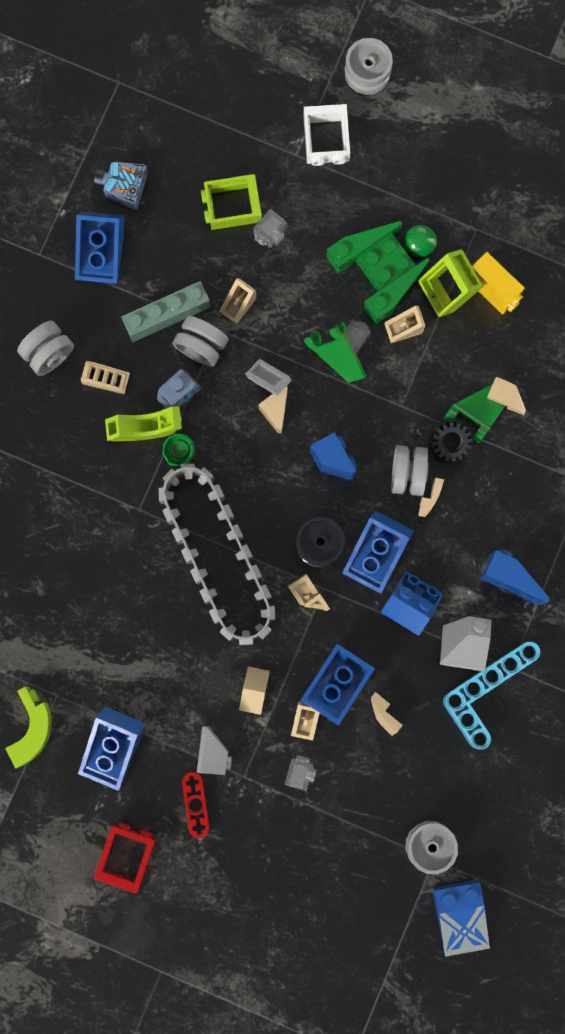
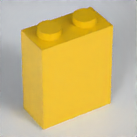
[472,252,525,315]

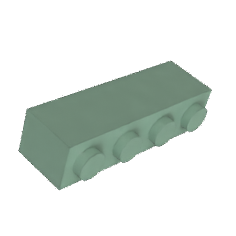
[121,281,211,342]

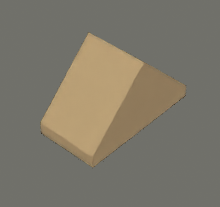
[219,278,256,324]
[384,306,425,343]
[259,386,288,433]
[239,667,270,715]
[291,702,319,740]

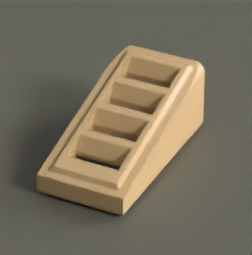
[81,361,130,394]

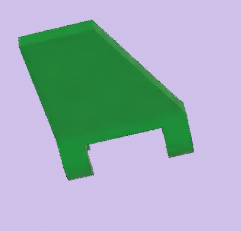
[304,322,367,383]
[443,384,505,443]

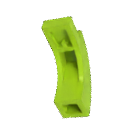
[105,406,182,441]
[5,687,52,768]

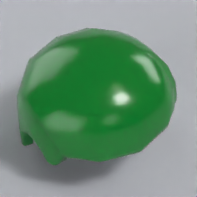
[402,225,437,257]
[162,433,195,467]

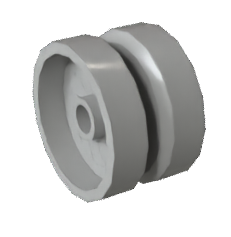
[345,38,393,95]
[172,316,229,367]
[17,321,74,376]
[391,445,428,496]
[405,821,458,874]

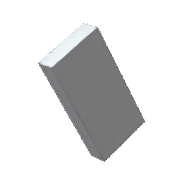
[245,359,291,396]

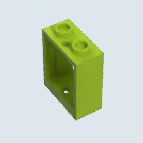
[201,174,262,230]
[418,249,483,317]

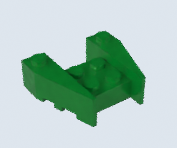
[326,221,429,325]

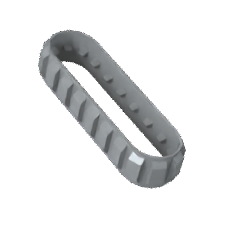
[159,464,275,645]

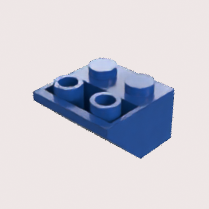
[310,432,357,480]
[381,571,443,636]

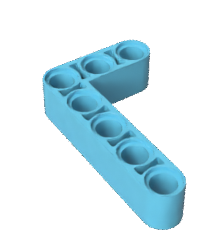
[443,642,540,749]

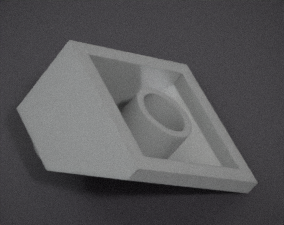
[440,616,491,671]
[197,726,232,775]

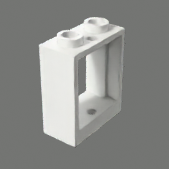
[304,104,350,166]

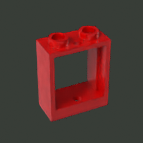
[94,822,157,894]

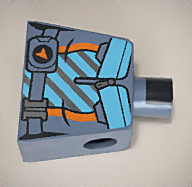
[94,162,148,210]
[157,369,202,409]

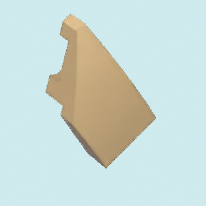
[487,377,526,415]
[418,478,444,517]
[287,574,330,611]
[371,692,403,736]

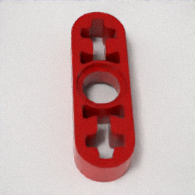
[182,772,210,838]

